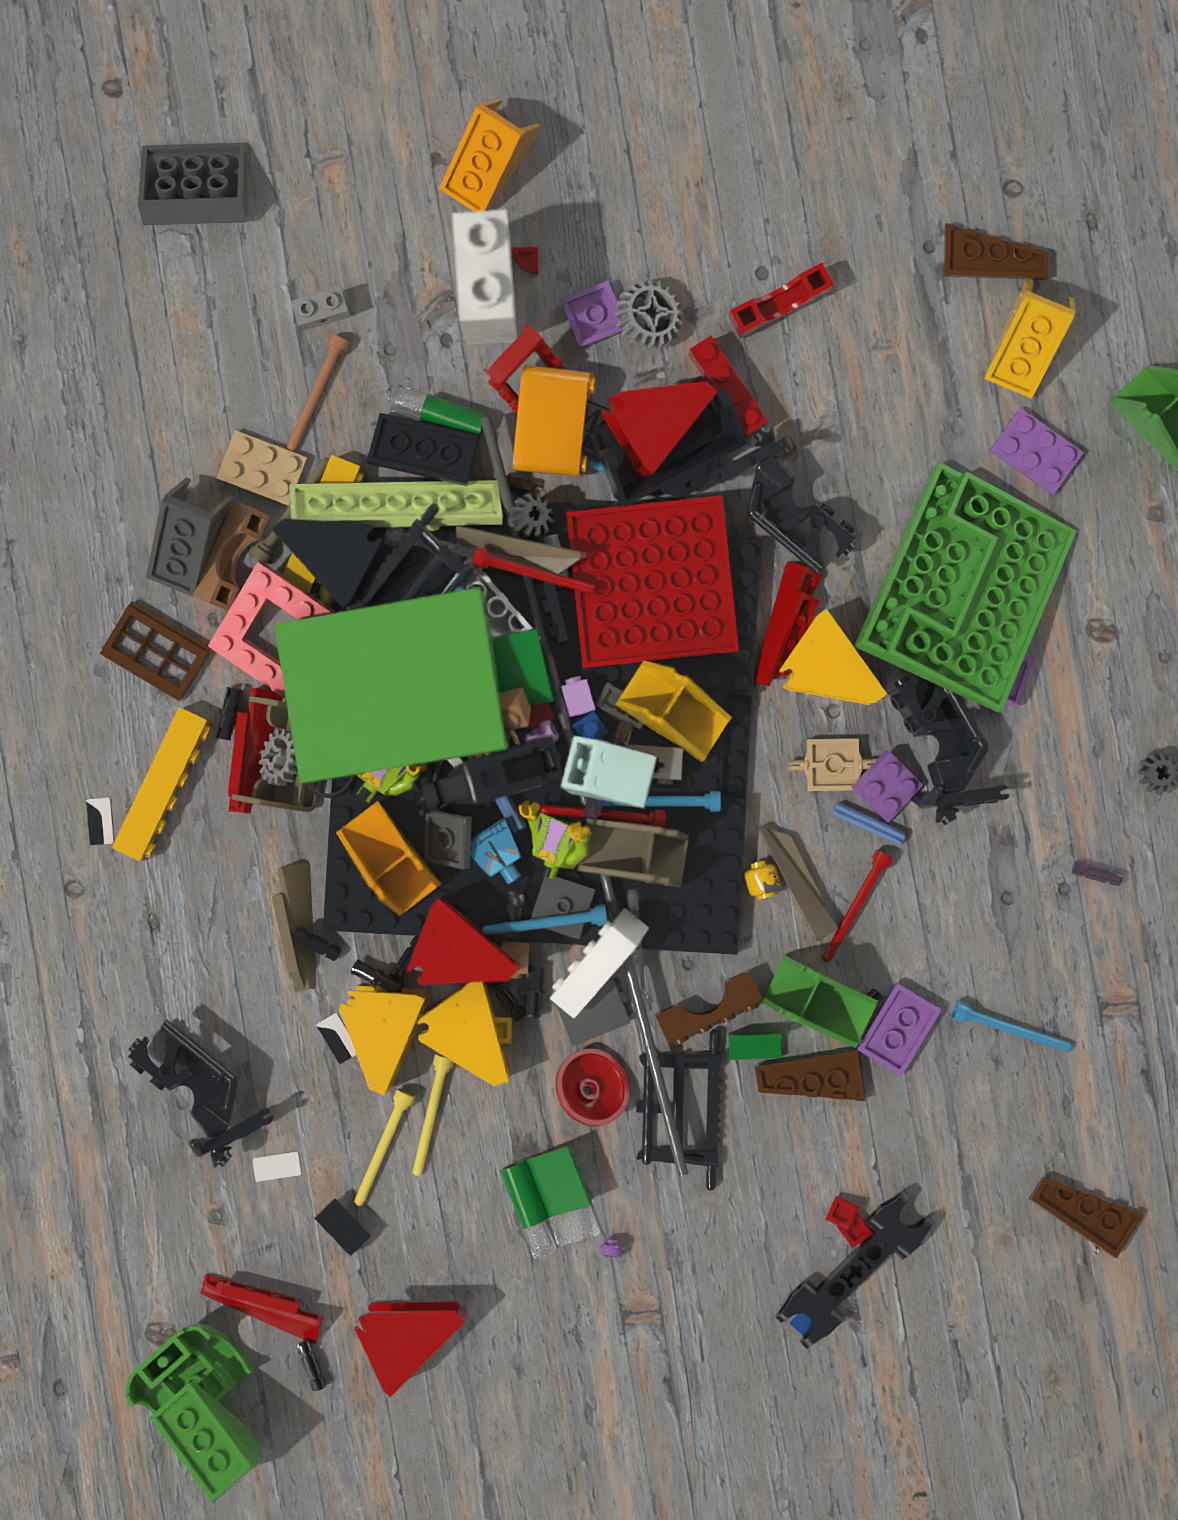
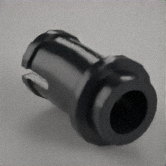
[506,473,533,495]

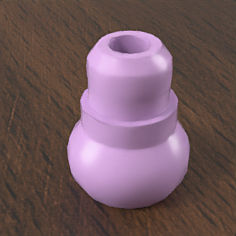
[524,720,559,743]

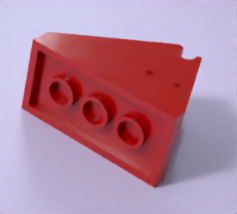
[601,381,718,477]
[407,896,520,985]
[354,1301,467,1398]

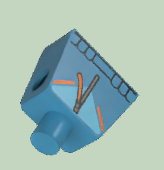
[470,818,522,884]

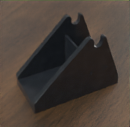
[271,519,386,609]

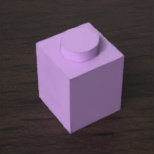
[561,676,595,717]

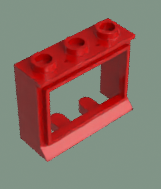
[484,323,568,414]

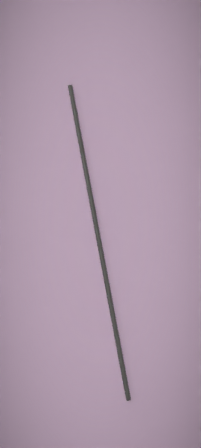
[481,416,688,1176]

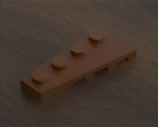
[1029,1177,1143,1258]

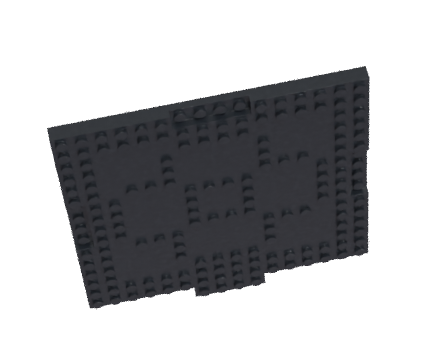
[323,500,762,955]

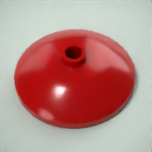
[555,1049,630,1126]

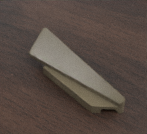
[456,526,587,574]
[757,826,838,941]
[272,862,316,992]

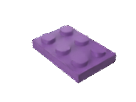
[990,408,1084,495]
[856,982,941,1076]

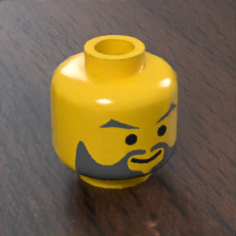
[744,860,781,900]

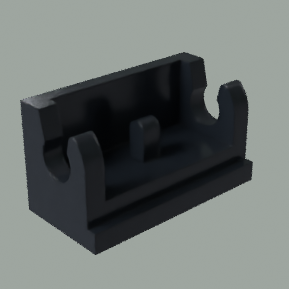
[314,1198,371,1256]

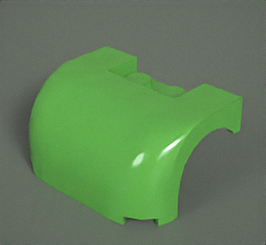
[125,1323,255,1414]

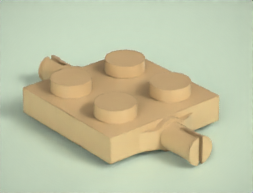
[789,739,877,791]

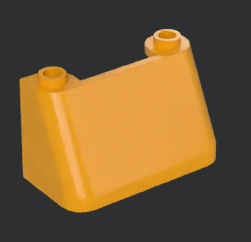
[513,365,596,477]

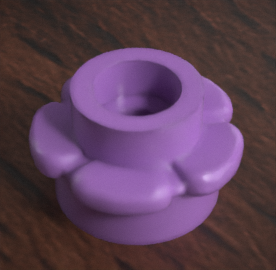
[600,1240,625,1258]

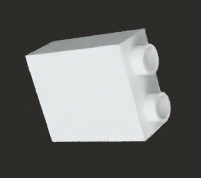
[452,210,517,345]

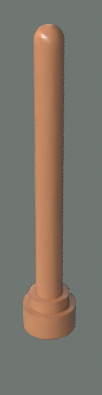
[287,334,350,452]

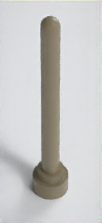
[249,458,329,564]

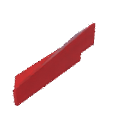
[754,562,823,686]
[228,688,283,813]
[201,1274,324,1344]

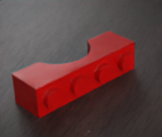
[728,263,834,339]
[688,335,769,439]

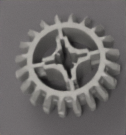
[614,279,684,350]

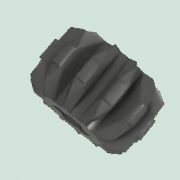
[509,493,554,538]
[1137,751,1178,795]

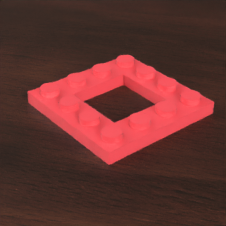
[208,561,338,699]

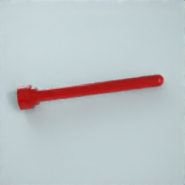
[472,546,596,594]
[540,804,666,828]
[822,849,894,963]

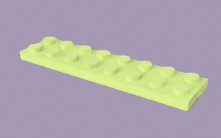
[290,480,502,527]

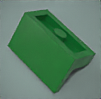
[728,1031,782,1060]

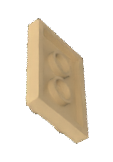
[217,430,308,506]

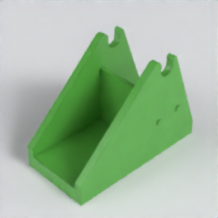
[1110,365,1178,472]
[762,955,878,1048]
[149,1382,262,1502]

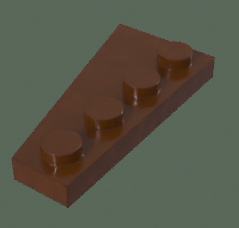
[943,223,1049,280]
[754,1049,866,1102]

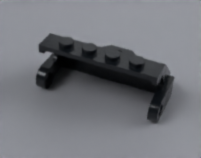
[587,375,747,507]

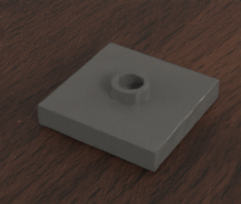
[424,810,472,869]
[531,877,595,939]

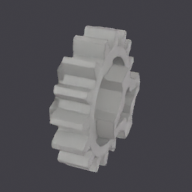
[259,729,298,786]

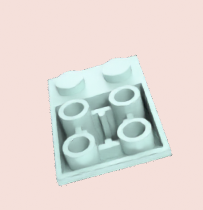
[561,736,657,808]

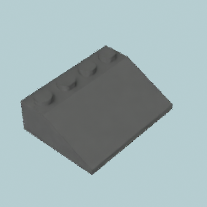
[138,142,247,225]

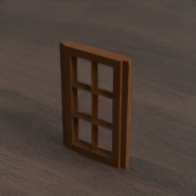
[100,601,211,702]

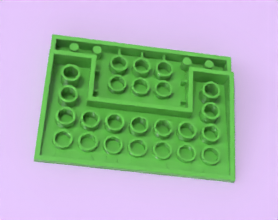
[854,462,1077,713]
[274,588,507,784]

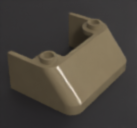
[231,696,322,812]

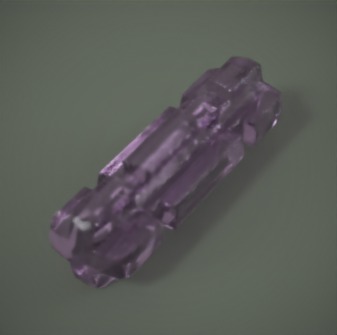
[1072,861,1123,886]

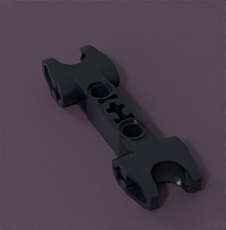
[775,1190,935,1349]

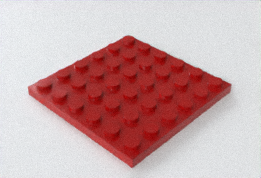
[566,496,739,668]

